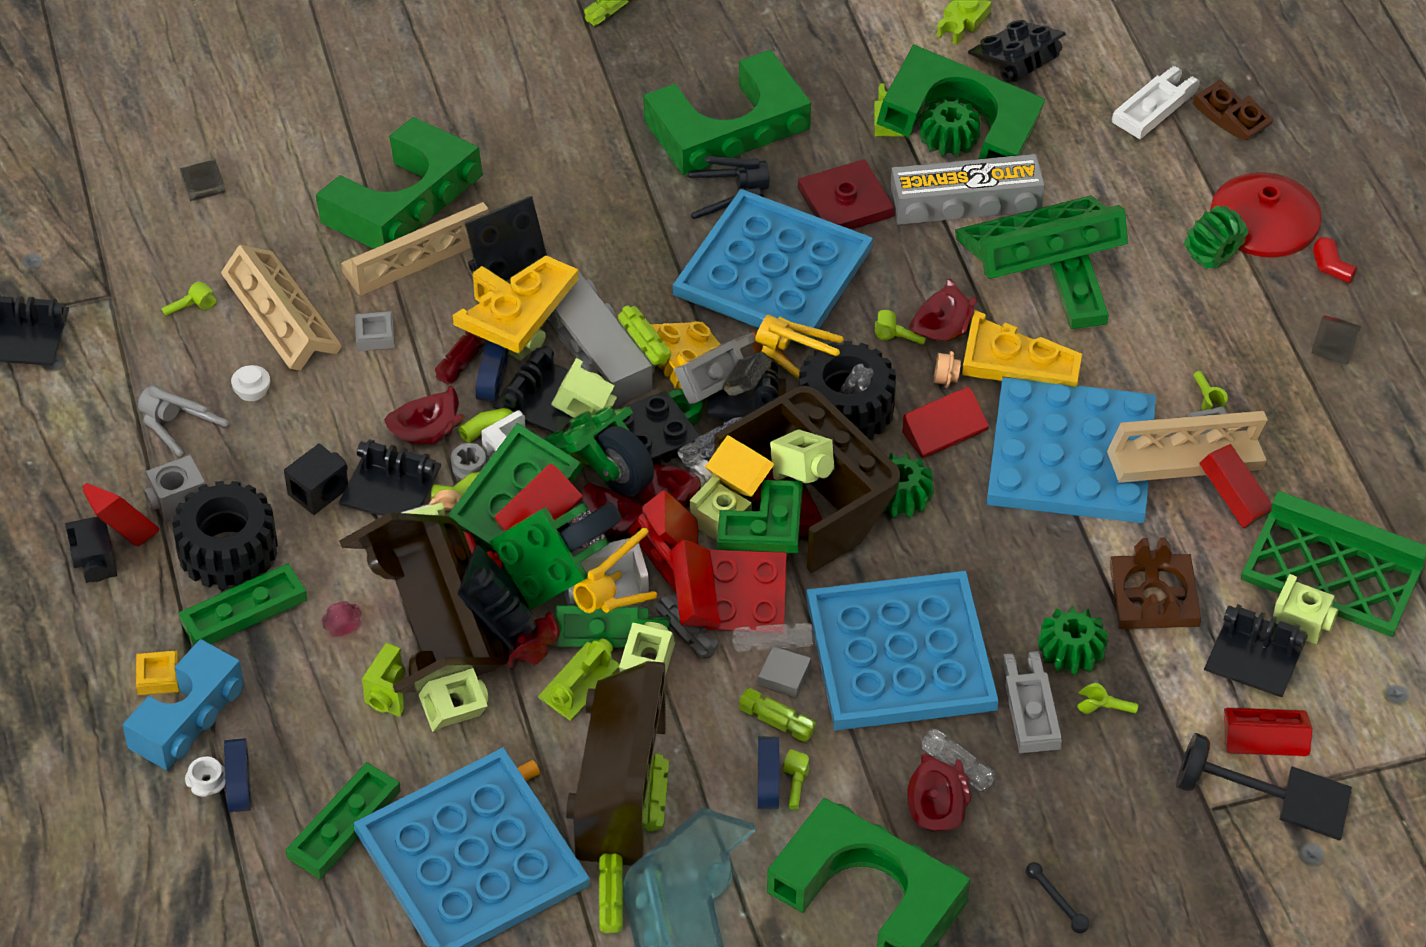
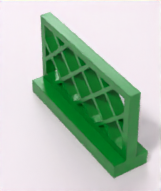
[955,195,1128,279]
[1241,490,1426,637]

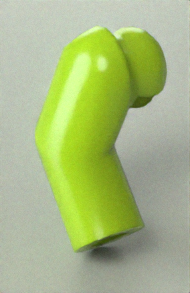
[458,408,514,443]

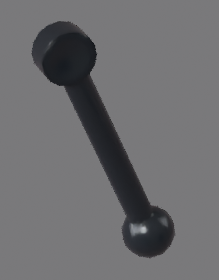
[1026,862,1089,933]

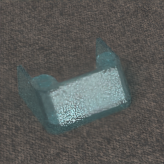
[624,807,756,947]

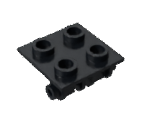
[968,20,1066,82]
[464,196,547,281]
[0,295,69,366]
[493,345,573,433]
[707,358,786,420]
[621,390,702,471]
[339,439,441,516]
[457,544,537,650]
[1204,604,1308,697]

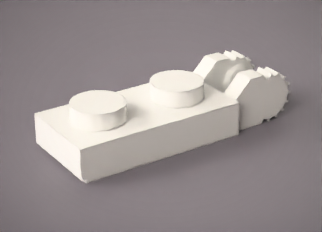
[1112,66,1200,139]

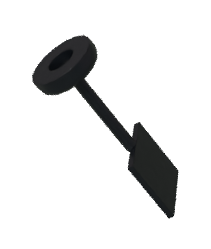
[1176,733,1352,841]

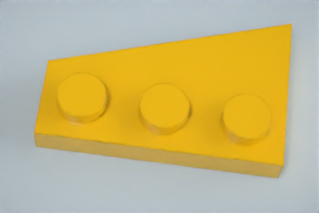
[453,256,579,354]
[962,310,1082,387]

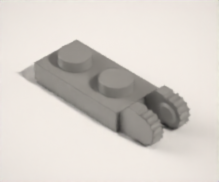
[674,333,763,404]
[1003,651,1062,753]

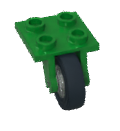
[544,406,654,496]
[489,502,622,610]

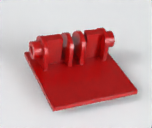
[705,550,787,633]

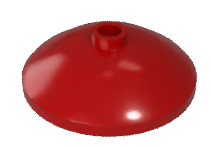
[1210,172,1321,257]

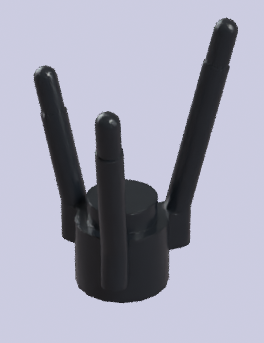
[687,156,770,219]

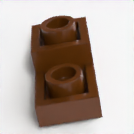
[1192,79,1273,141]

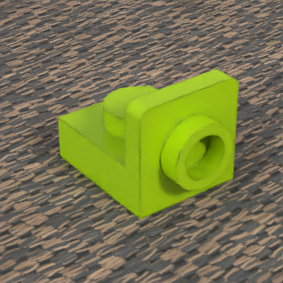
[362,642,405,716]

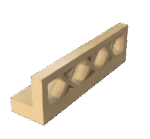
[341,202,489,296]
[221,244,342,371]
[1107,411,1268,483]

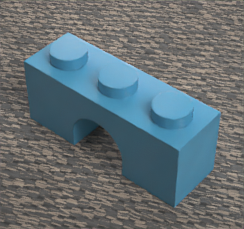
[122,639,244,771]

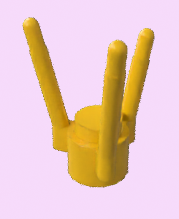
[755,314,844,380]
[573,528,657,613]

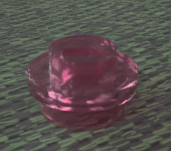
[321,601,362,637]

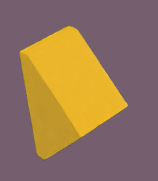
[705,435,774,497]

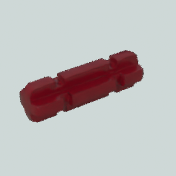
[435,331,487,385]

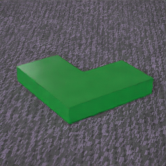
[717,480,803,553]

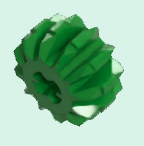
[920,97,980,158]
[1184,205,1249,269]
[882,452,934,519]
[1038,605,1108,676]

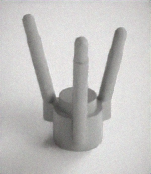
[138,384,229,457]

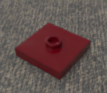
[798,159,895,229]

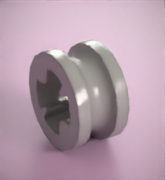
[451,443,486,481]

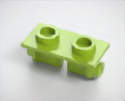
[538,639,620,721]

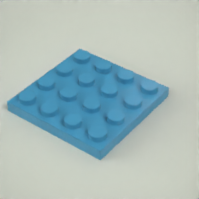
[673,189,873,347]
[987,377,1156,523]
[806,571,998,731]
[354,747,590,947]

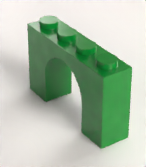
[876,44,1046,159]
[643,49,811,175]
[315,117,483,249]
[767,797,970,947]

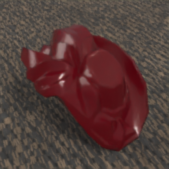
[909,279,977,341]
[384,386,464,444]
[636,464,701,507]
[582,483,643,539]
[508,611,560,669]
[907,753,971,831]

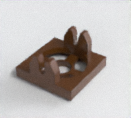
[1110,537,1201,629]

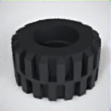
[799,341,896,440]
[172,481,278,589]

